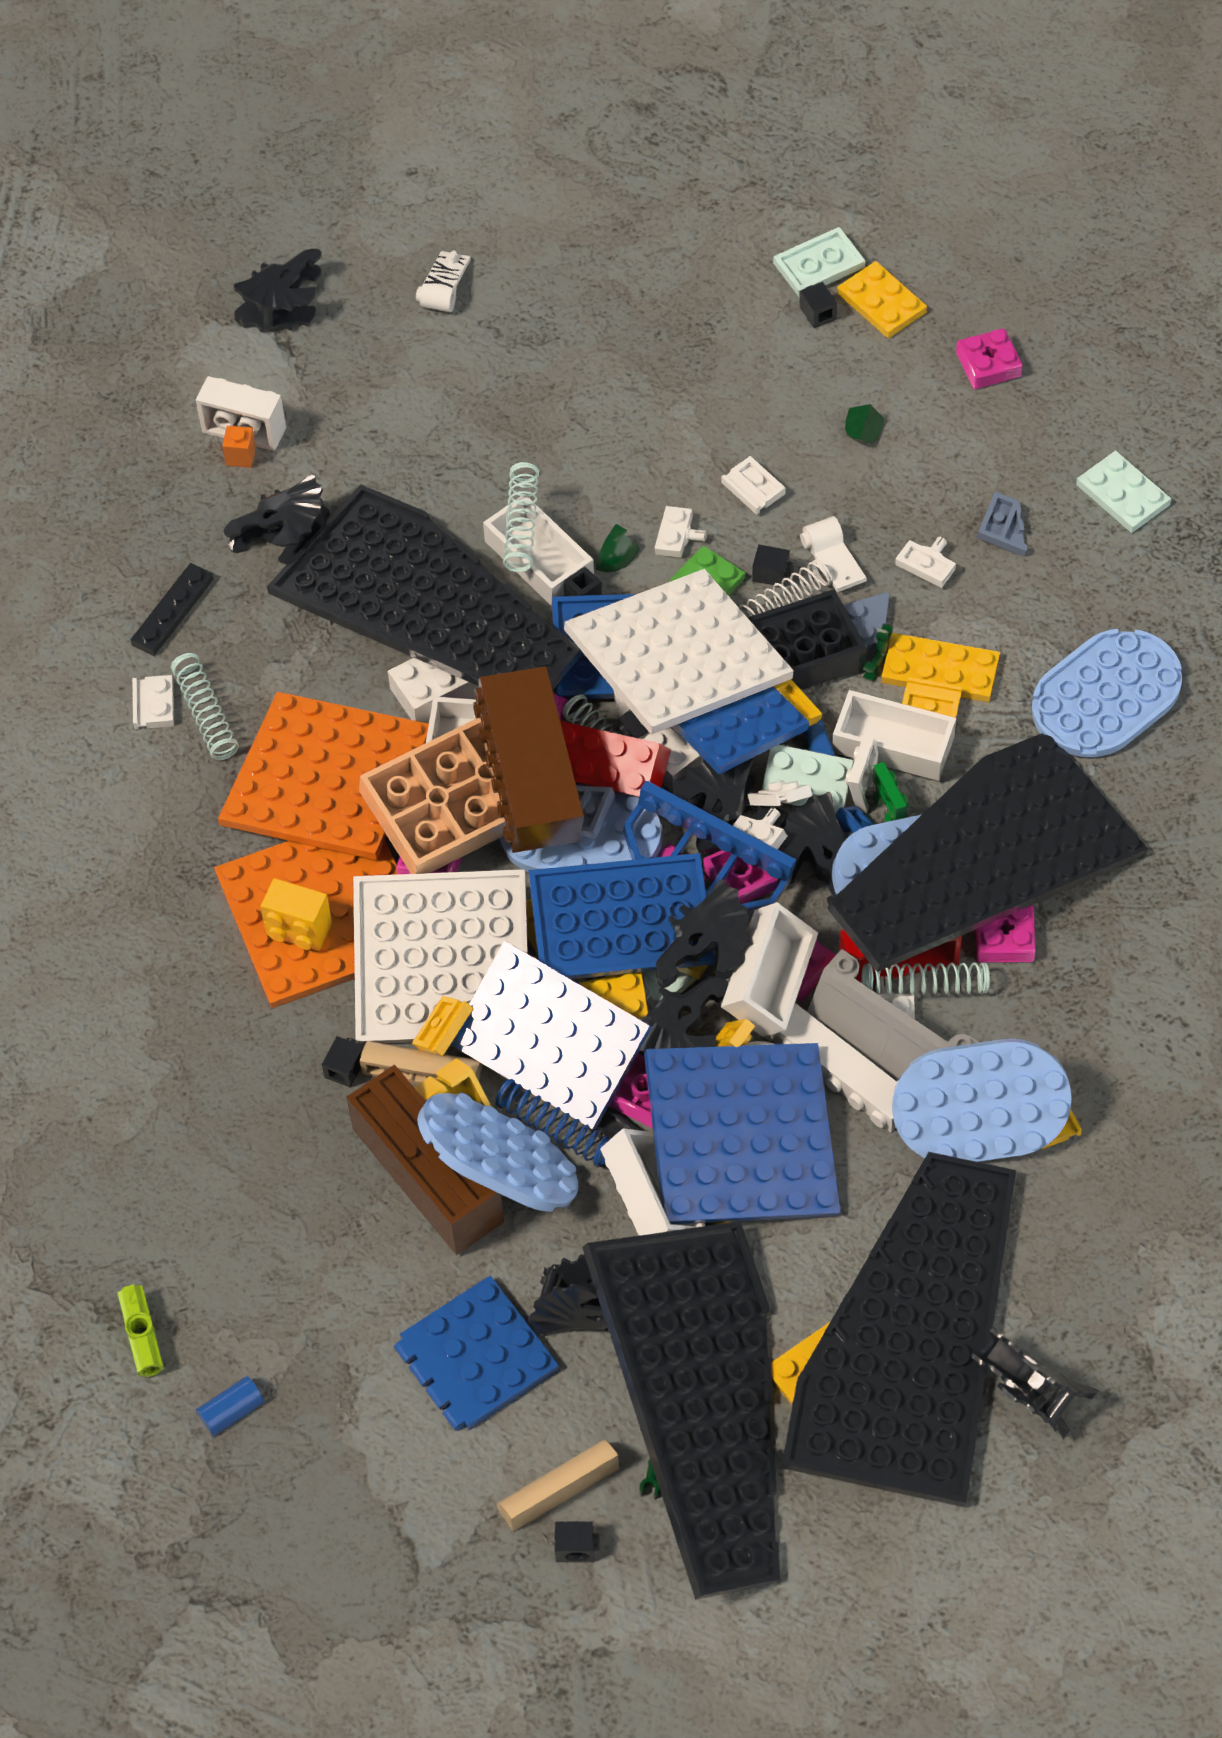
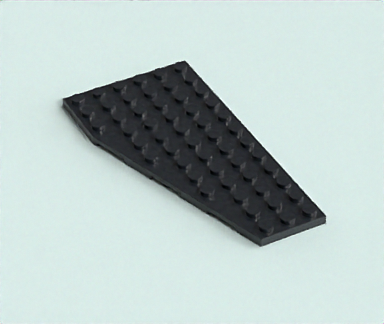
[267,484,581,691]
[827,733,1148,972]
[781,1152,1016,1507]
[582,1221,780,1600]

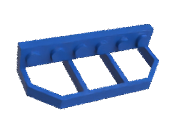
[623,780,796,915]

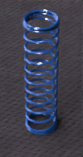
[495,1078,611,1168]

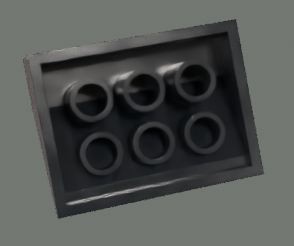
[747,589,866,690]

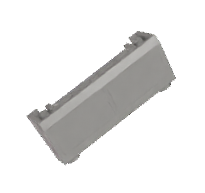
[807,949,980,1081]

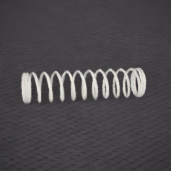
[738,559,832,617]

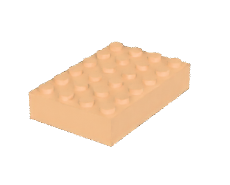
[359,718,506,874]

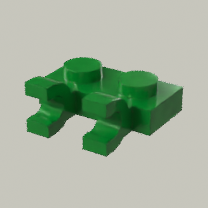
[873,762,909,822]

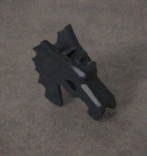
[234,248,322,332]
[224,474,331,564]
[674,758,756,865]
[778,791,853,905]
[656,879,751,988]
[638,976,729,1056]
[528,1255,607,1335]
[970,1326,1099,1440]

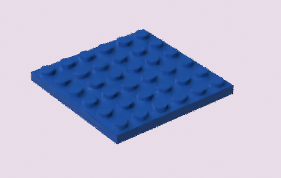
[644,1043,841,1224]

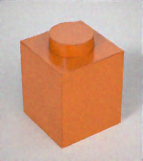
[222,426,256,468]

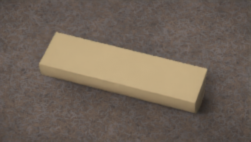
[360,1041,483,1084]
[497,1440,619,1532]

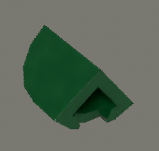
[845,404,884,443]
[596,524,640,572]

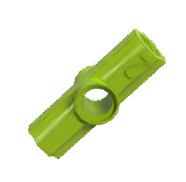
[117,1284,164,1378]

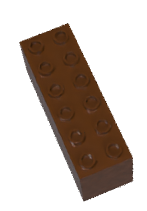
[473,666,584,853]
[346,1064,504,1256]

